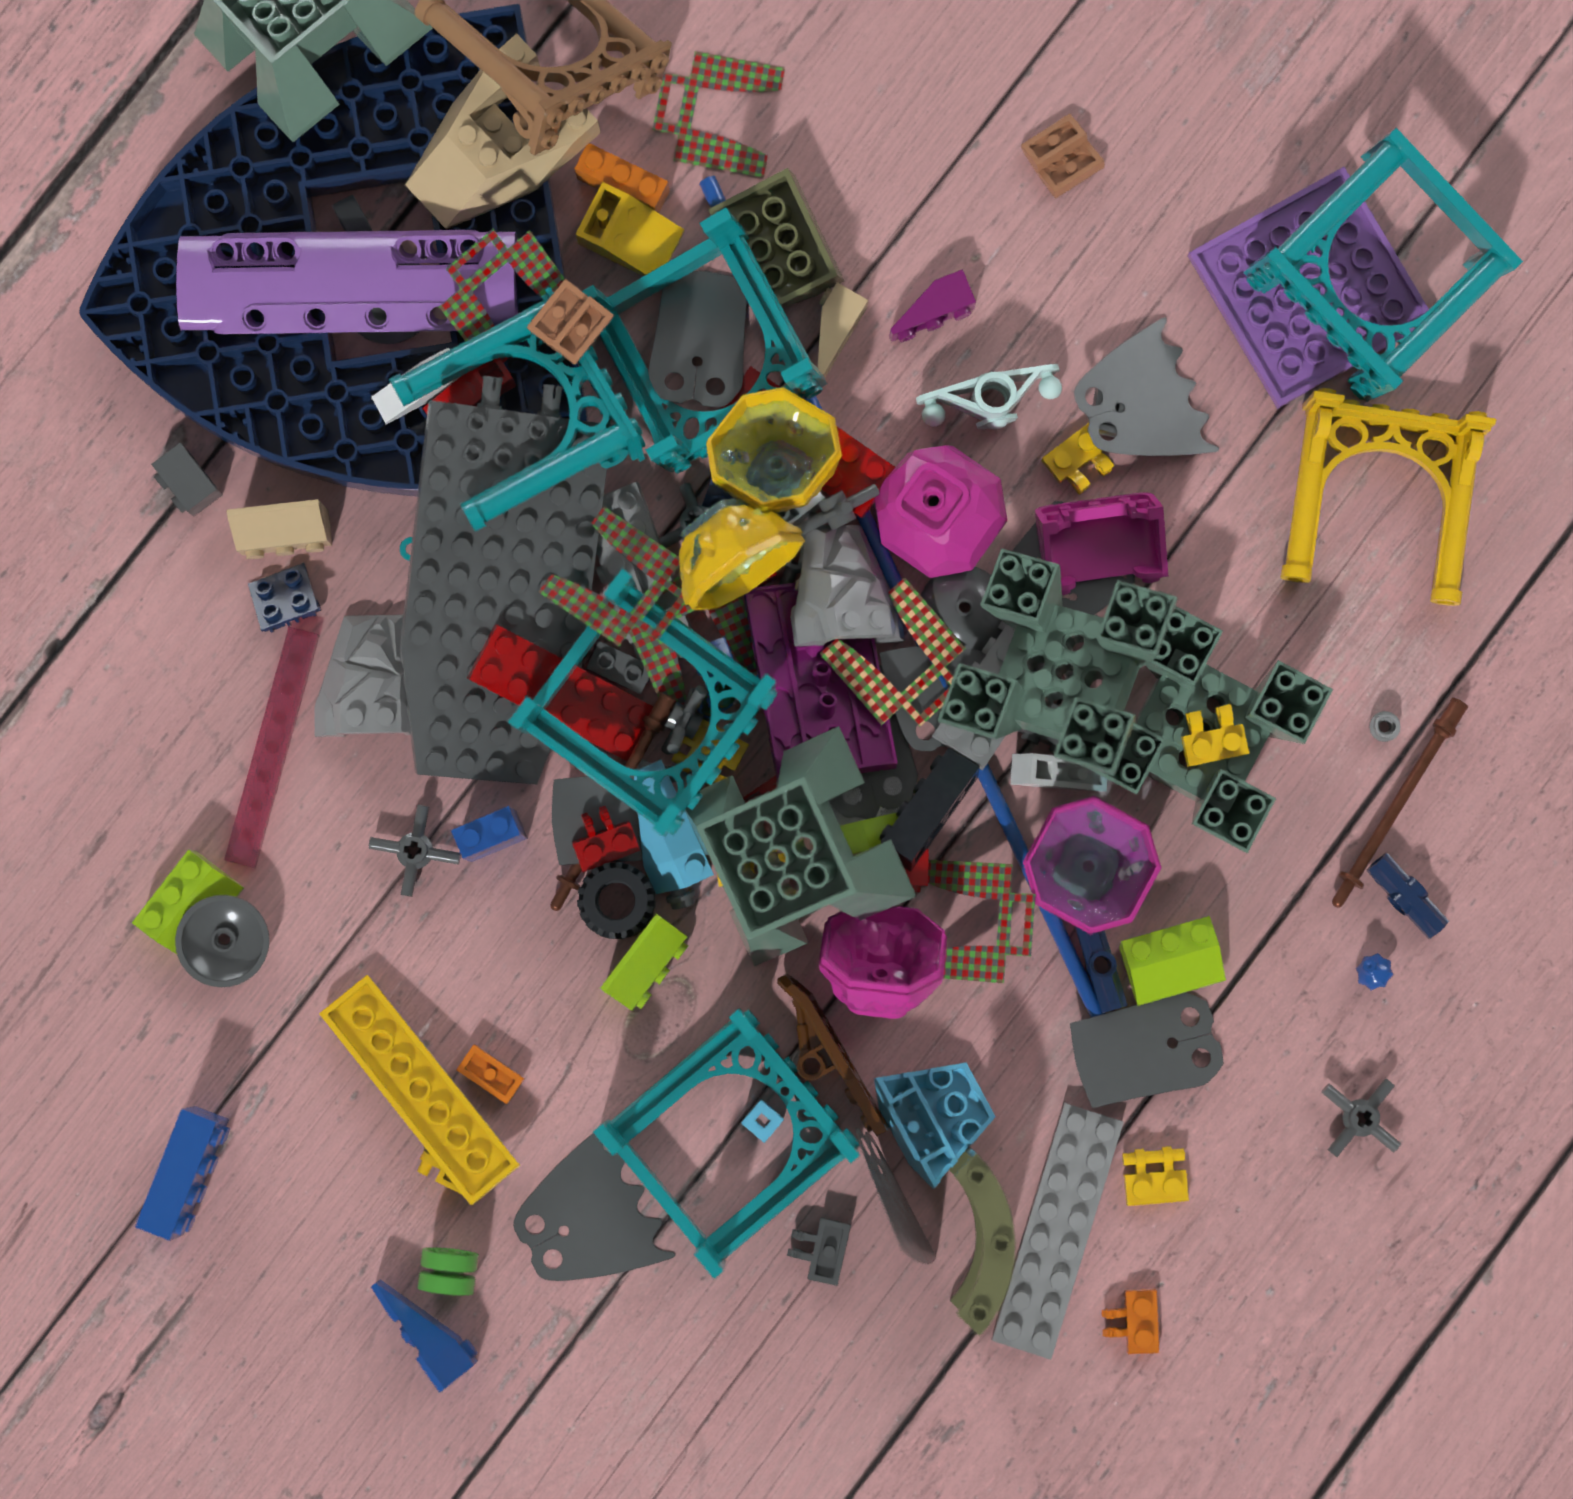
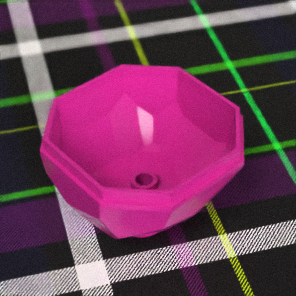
[875,445,1008,578]

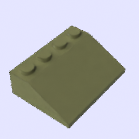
[708,168,844,308]

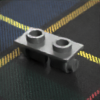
[586,641,650,694]

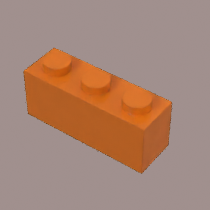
[574,143,670,213]

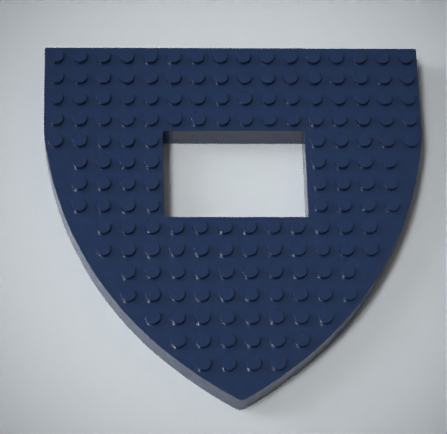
[79,4,589,496]

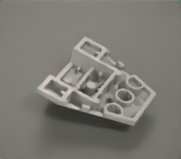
[790,525,905,646]
[314,615,411,737]

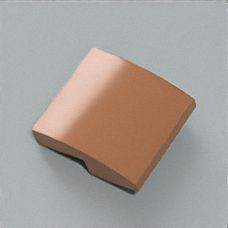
[1021,114,1105,199]
[527,279,614,365]

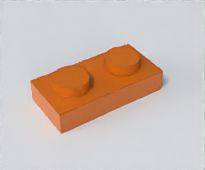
[456,1044,525,1104]

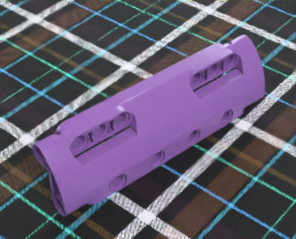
[176,230,518,334]

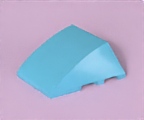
[874,1062,996,1189]

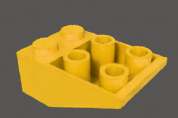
[575,182,685,276]

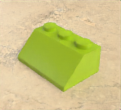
[132,849,244,954]
[600,914,689,1011]
[1119,916,1226,1006]

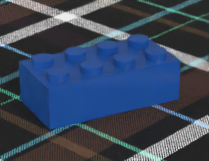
[135,1106,230,1241]

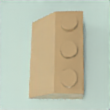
[226,499,332,559]

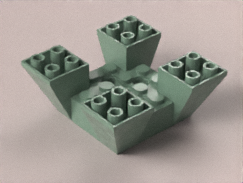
[194,0,433,142]
[937,548,1178,775]
[1084,606,1333,853]
[685,726,916,966]

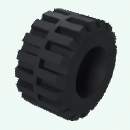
[577,862,656,940]

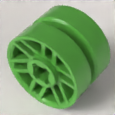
[417,1247,479,1295]

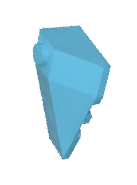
[634,759,714,894]

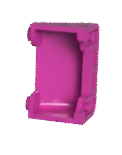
[1035,492,1169,595]

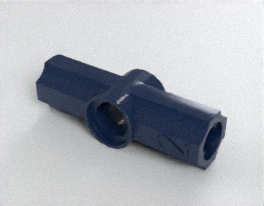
[1366,853,1449,939]
[1075,926,1128,1013]

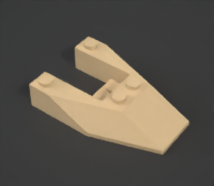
[405,34,601,230]

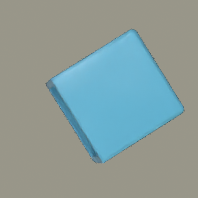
[741,1099,784,1143]

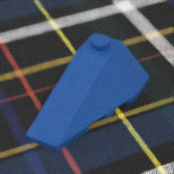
[371,1279,478,1393]

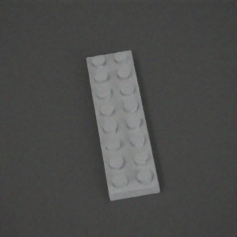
[991,1103,1124,1360]

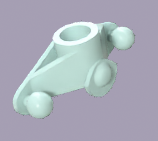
[916,364,1062,430]

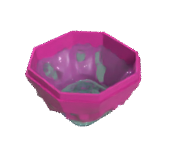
[1023,796,1162,934]

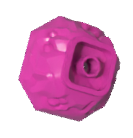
[818,906,947,1019]

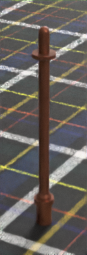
[550,692,676,911]
[1332,697,1469,908]

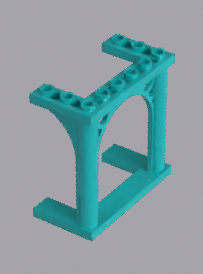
[1243,127,1523,402]
[582,207,828,473]
[508,568,777,837]
[593,1008,860,1279]

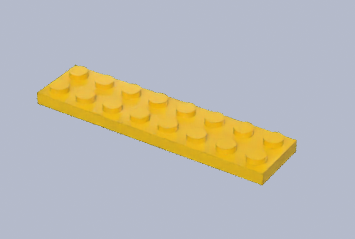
[319,975,521,1206]

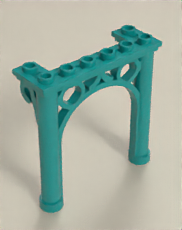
[389,287,646,532]

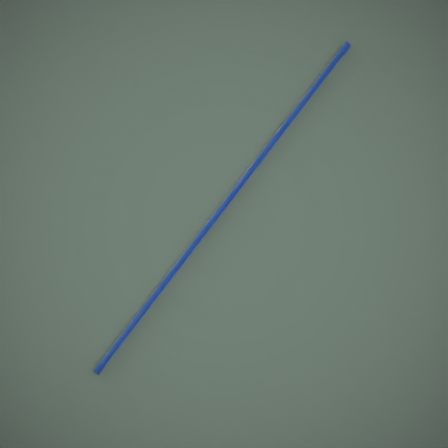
[699,176,1105,1018]

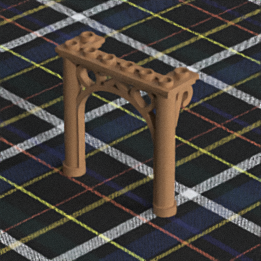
[415,0,672,156]

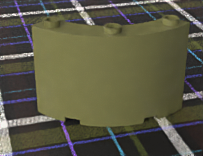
[949,1147,1015,1336]

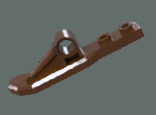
[777,973,889,1137]

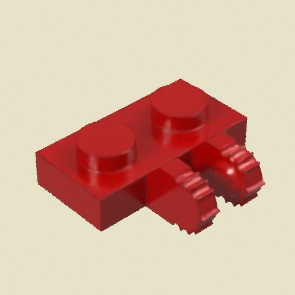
[571,806,640,872]

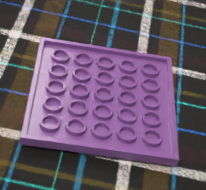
[1187,167,1429,409]

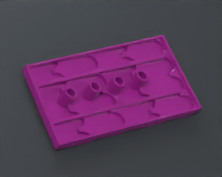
[744,582,898,784]

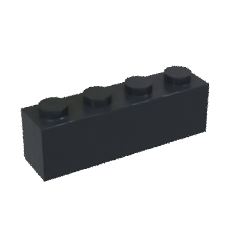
[879,748,980,872]

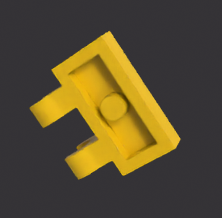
[1041,423,1114,495]
[1181,704,1249,767]

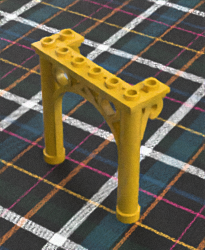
[1280,388,1496,606]

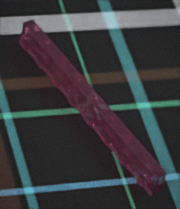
[224,626,320,868]

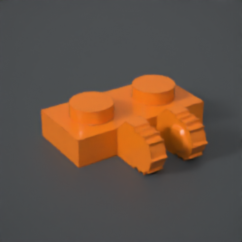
[1102,1289,1159,1354]

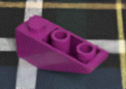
[889,269,976,342]

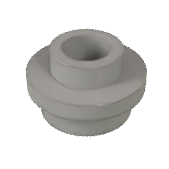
[1369,711,1400,742]

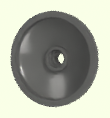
[921,567,1002,651]
[175,895,270,987]

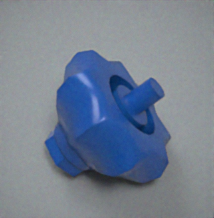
[1356,953,1394,991]

